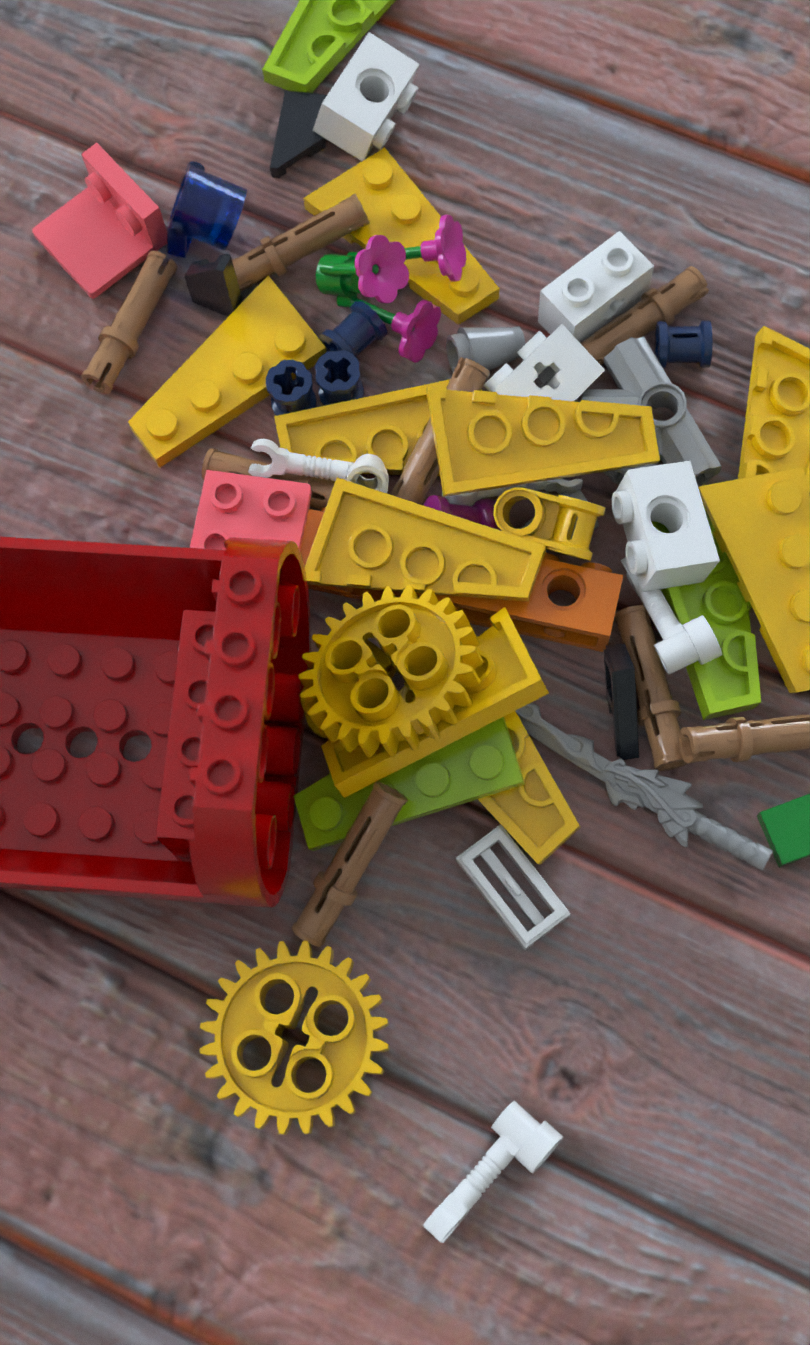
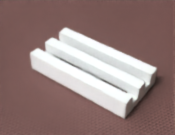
[456,824,571,950]

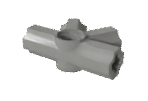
[582,336,722,487]

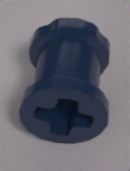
[319,301,388,357]
[654,321,713,368]
[315,350,364,406]
[266,360,317,416]

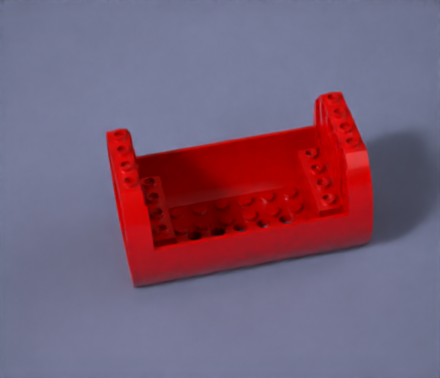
[0,537,311,908]

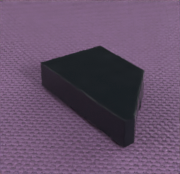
[270,90,328,178]
[184,254,243,317]
[603,643,639,760]

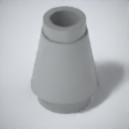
[446,326,526,372]

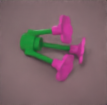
[316,215,466,363]

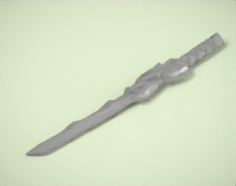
[516,703,773,871]

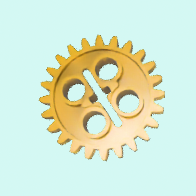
[299,585,483,757]
[199,941,390,1135]

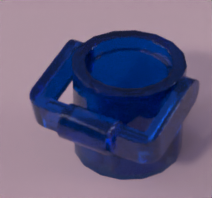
[167,161,247,258]

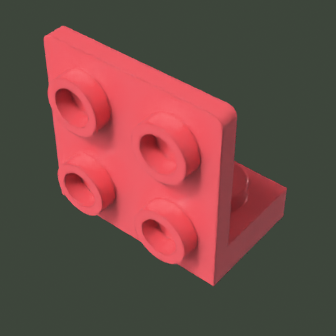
[32,143,170,298]
[190,470,312,551]

